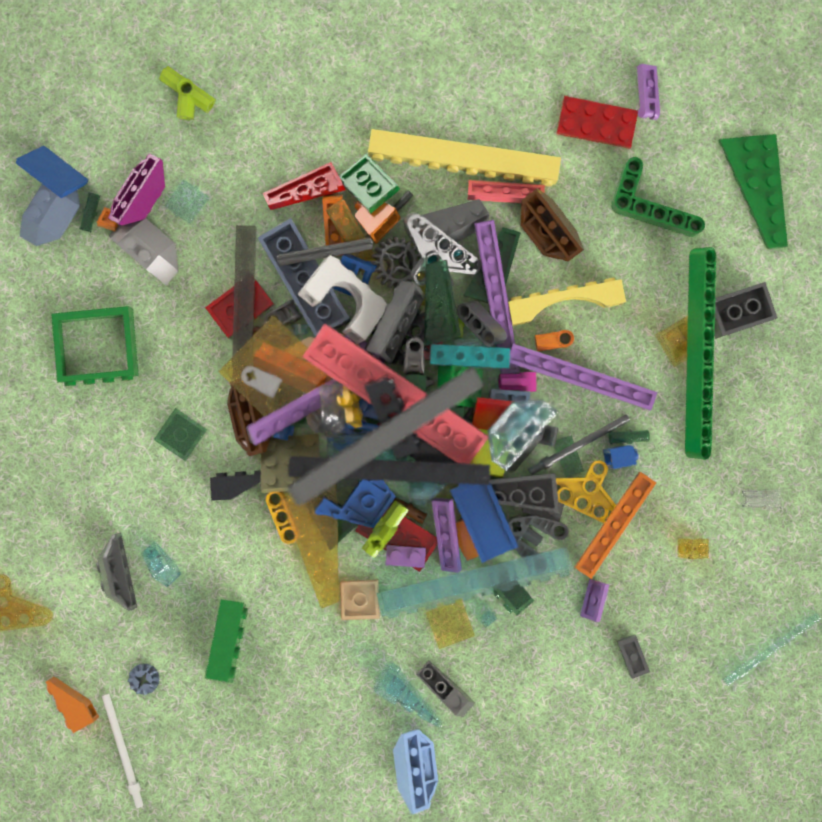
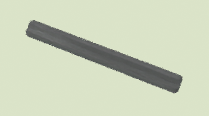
[277,238,373,266]

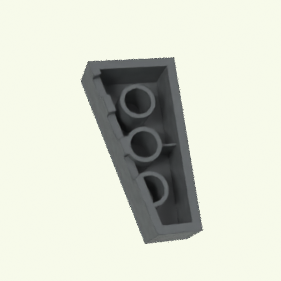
[403,199,489,257]

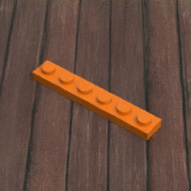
[574,471,657,579]

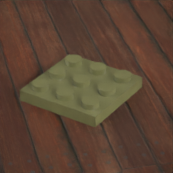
[261,434,320,493]

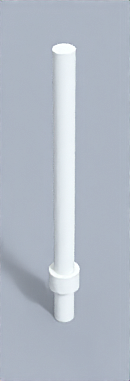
[102,694,144,808]

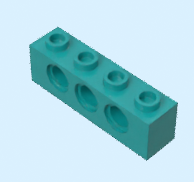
[430,344,510,368]

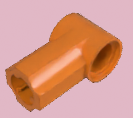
[535,330,574,352]

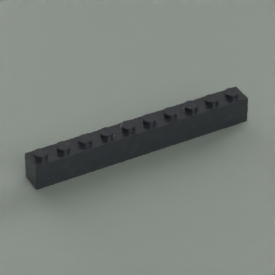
[288,456,491,485]

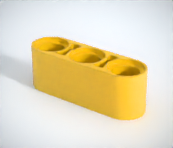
[266,492,300,544]

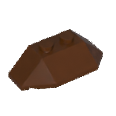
[520,188,584,262]
[227,378,272,456]

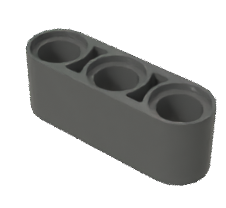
[457,300,507,347]

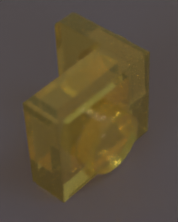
[678,538,709,559]

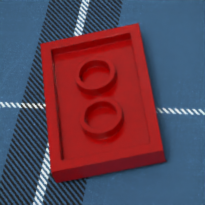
[205,273,275,338]

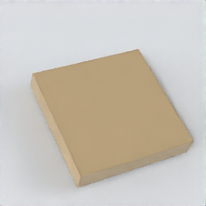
[340,579,380,620]

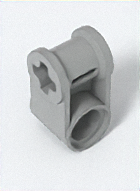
[404,336,424,374]
[242,367,282,398]

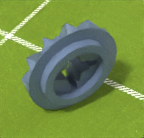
[128,663,160,695]

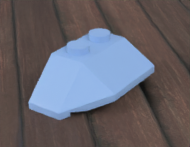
[393,729,438,814]

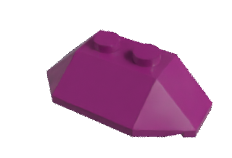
[108,154,165,226]

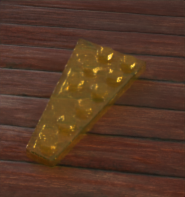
[281,483,339,609]

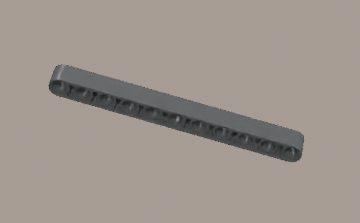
[286,367,484,506]

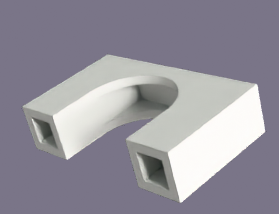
[298,255,387,344]

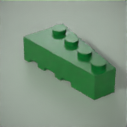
[205,599,248,683]

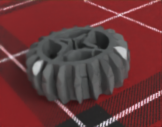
[371,237,420,288]

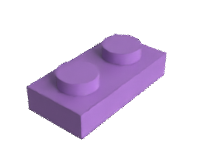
[386,545,426,568]
[580,579,609,622]

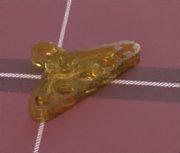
[0,574,53,631]

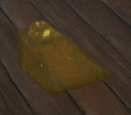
[655,316,688,367]

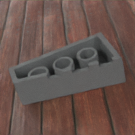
[490,473,560,513]

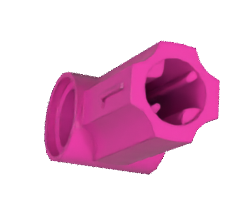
[498,372,537,392]

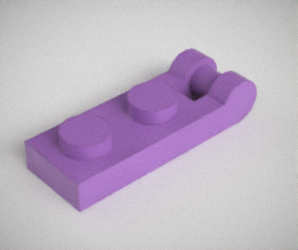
[637,64,660,120]

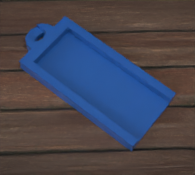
[450,484,518,563]

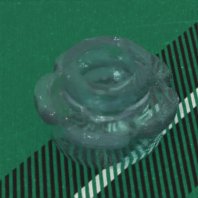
[480,611,498,628]

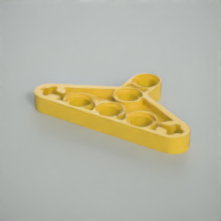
[556,460,616,523]

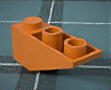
[45,677,99,733]

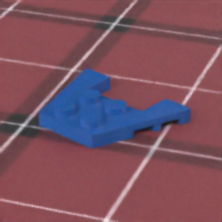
[314,480,396,528]

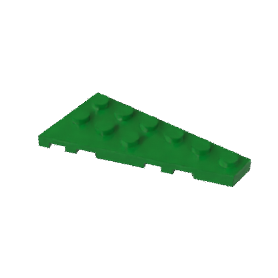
[718,134,788,249]

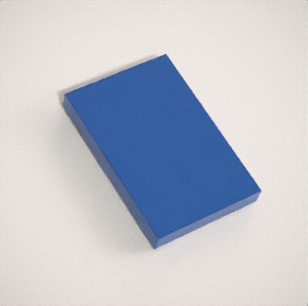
[16,145,88,198]

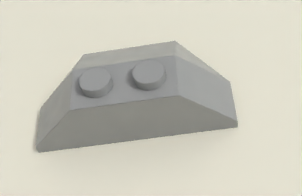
[109,218,179,285]

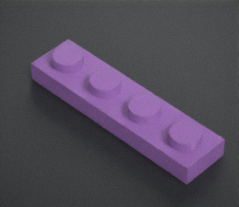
[432,497,462,573]

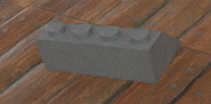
[366,281,426,364]

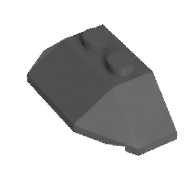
[97,533,138,611]

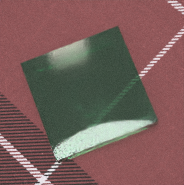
[154,408,208,461]

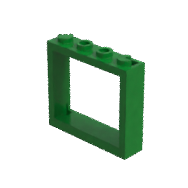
[51,306,139,386]

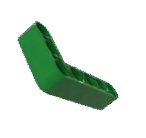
[611,157,705,237]

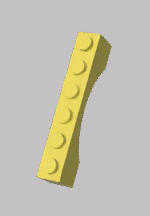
[508,277,626,326]

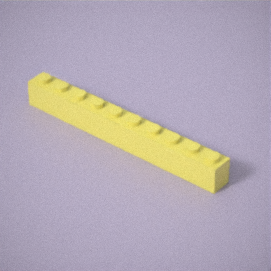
[368,129,561,187]

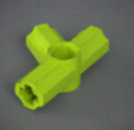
[159,66,216,120]
[362,500,409,558]

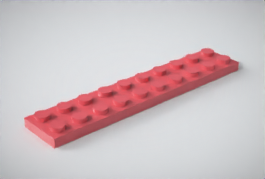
[303,324,489,464]

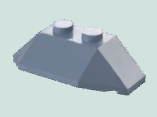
[20,184,80,246]

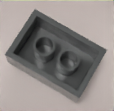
[714,282,778,339]

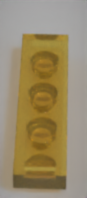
[326,199,376,275]

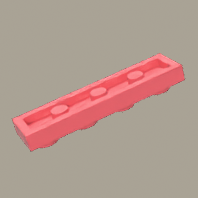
[468,180,545,203]

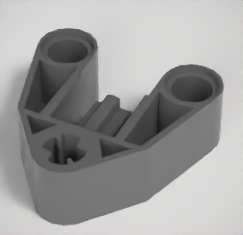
[507,515,569,573]

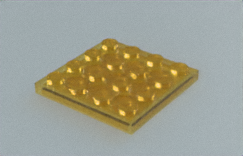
[218,315,327,417]

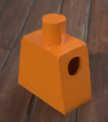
[354,201,401,244]

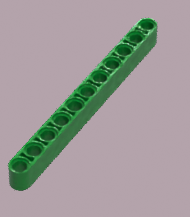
[685,247,716,460]

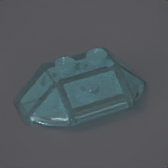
[487,400,558,471]

